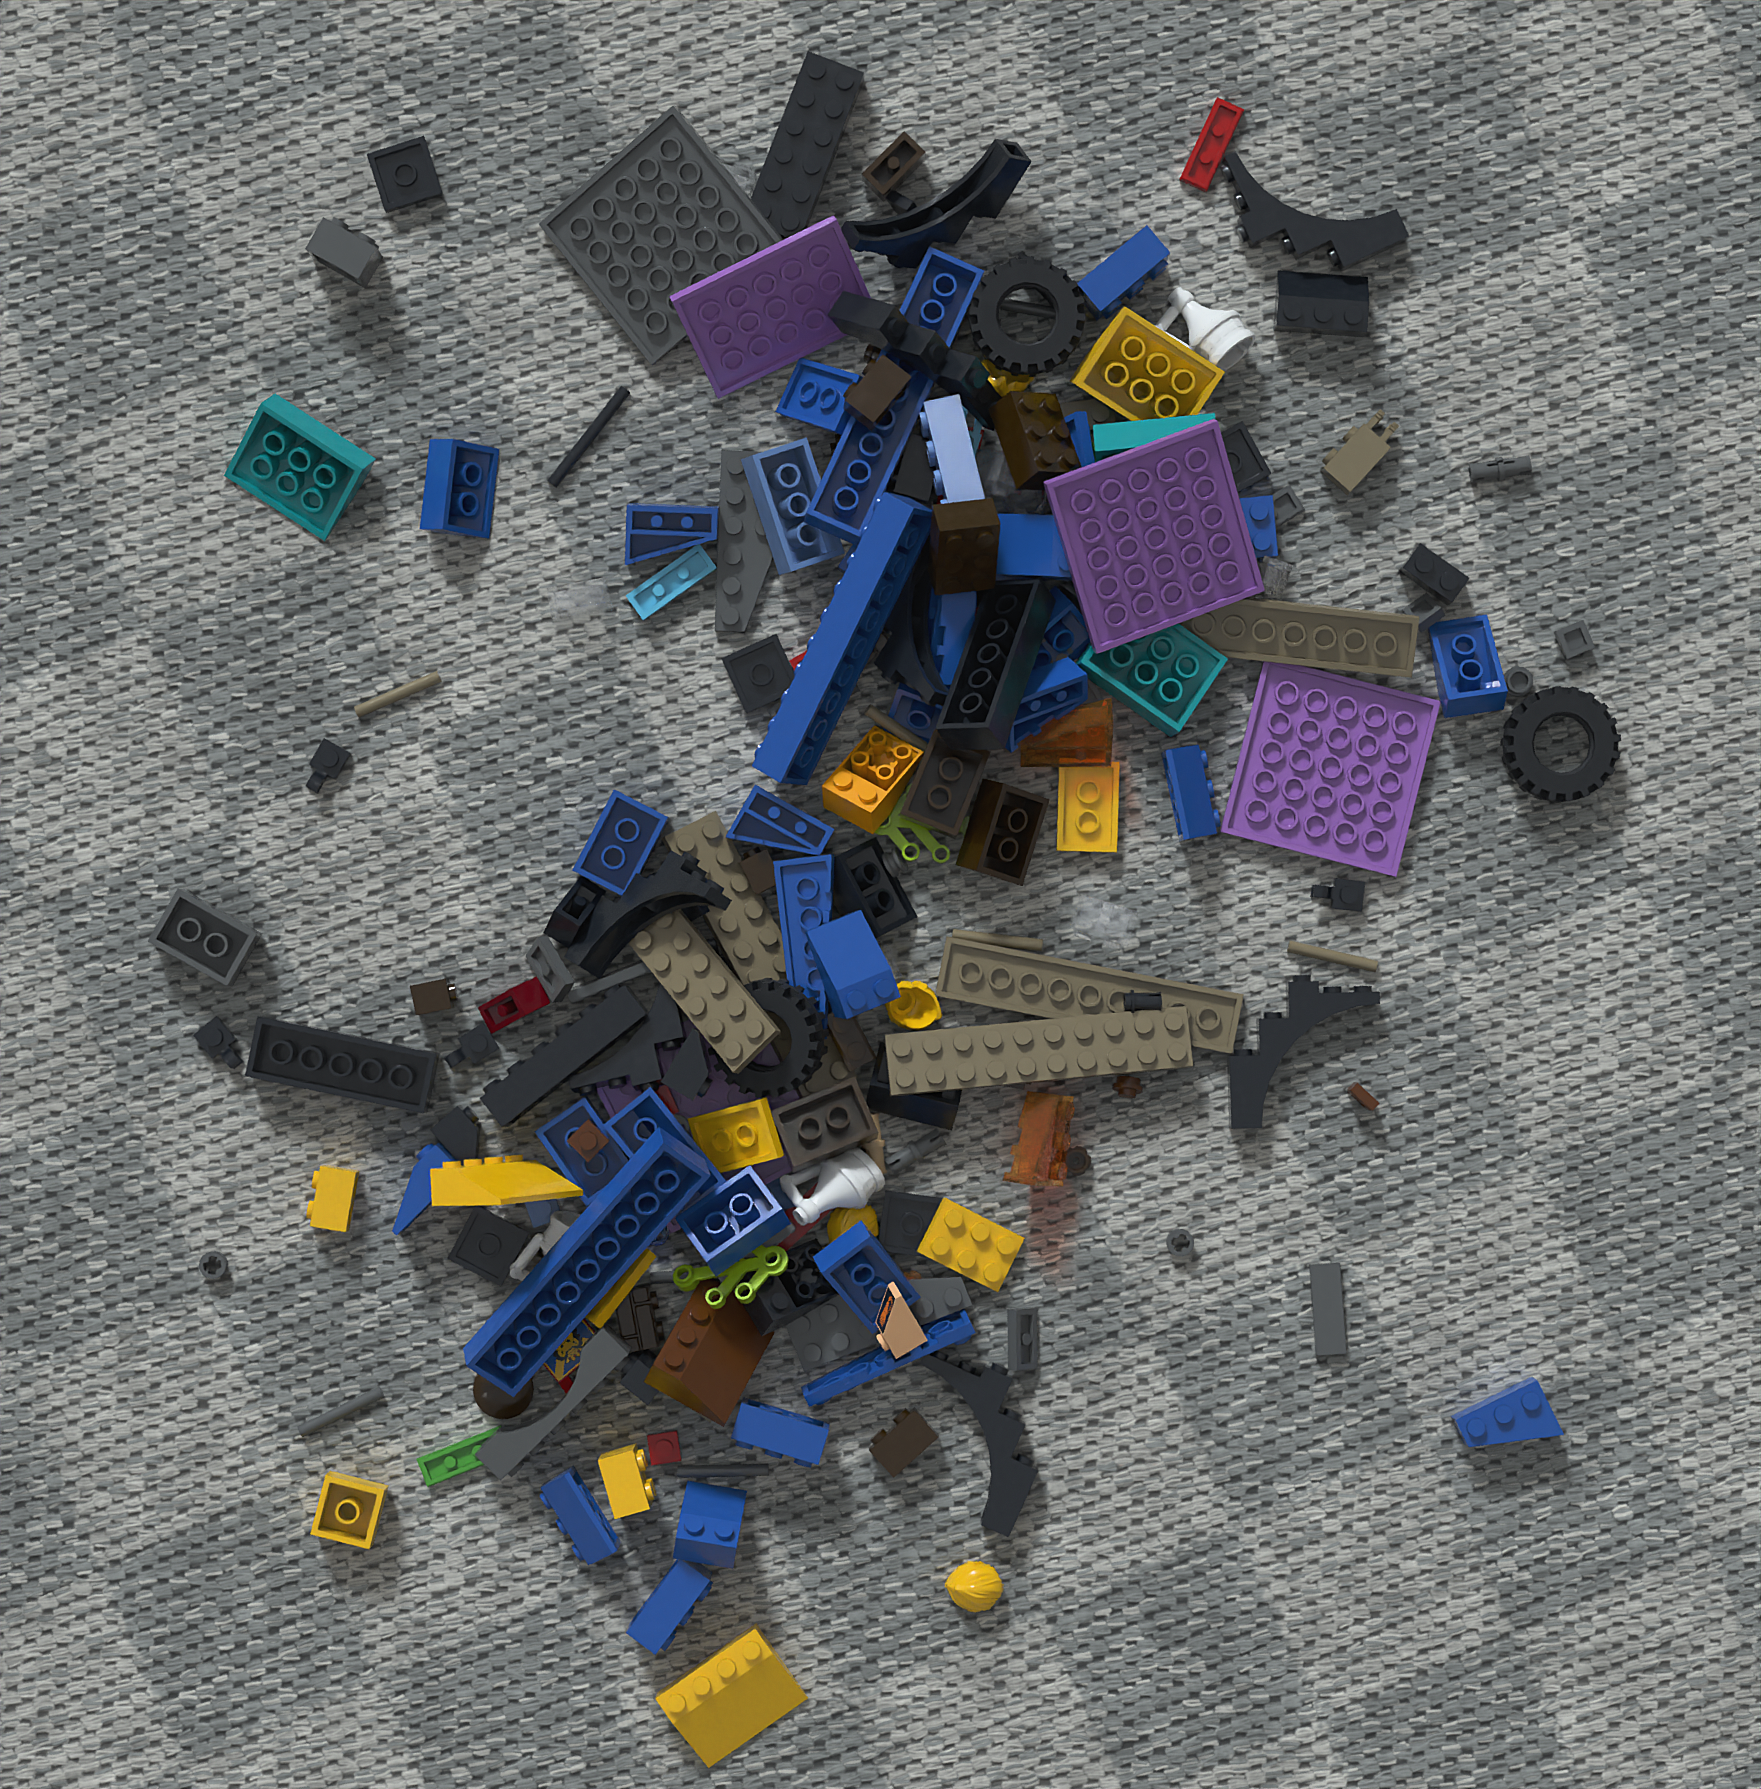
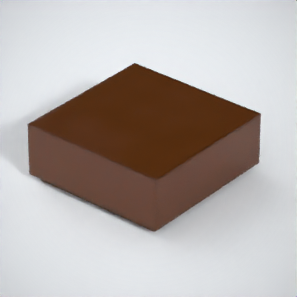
[1347,1082,1380,1111]

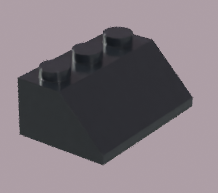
[1273,270,1369,337]
[833,837,918,939]
[661,1027,714,1101]
[866,1042,962,1131]

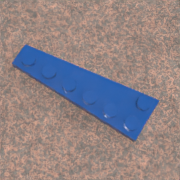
[773,854,835,1039]
[801,1308,976,1407]

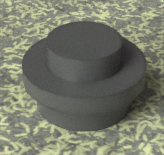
[1504,666,1533,697]

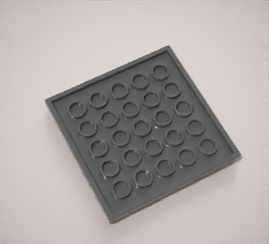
[539,105,783,365]

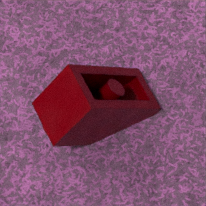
[477,976,550,1034]

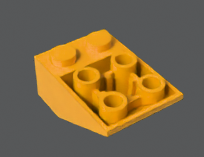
[822,725,924,834]

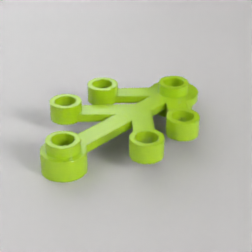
[874,783,971,864]
[673,1245,789,1309]

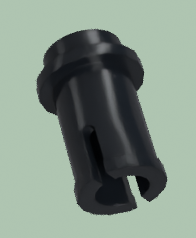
[1123,990,1162,1013]

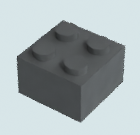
[305,217,383,289]

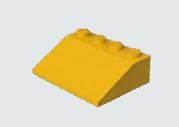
[1070,306,1225,421]
[430,1154,583,1206]
[655,1623,808,1768]

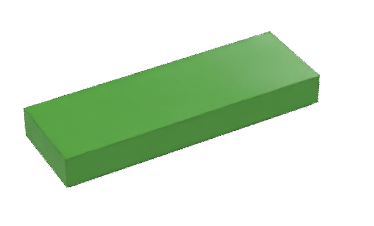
[416,1425,502,1487]

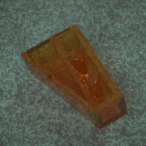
[1019,698,1113,767]
[1002,1091,1075,1187]

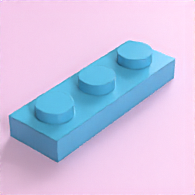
[626,544,717,621]

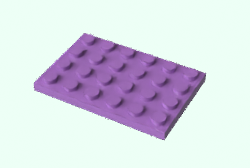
[669,215,871,399]

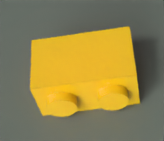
[306,1165,359,1232]

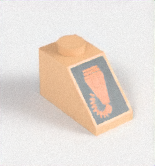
[875,1281,928,1359]

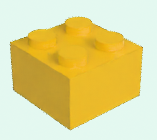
[598,1443,657,1519]
[310,1471,389,1549]

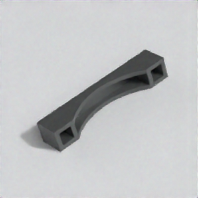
[475,1323,632,1480]

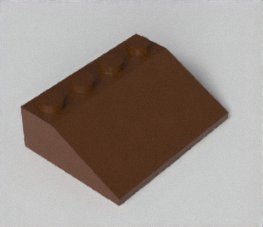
[643,1278,775,1427]

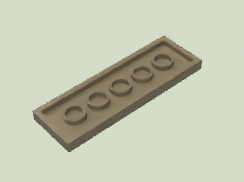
[629,909,781,1074]

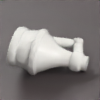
[1154,287,1256,371]
[780,1147,885,1226]
[510,1211,581,1281]

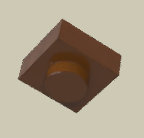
[567,1119,610,1162]

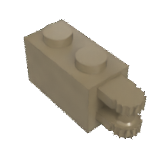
[1321,409,1399,495]

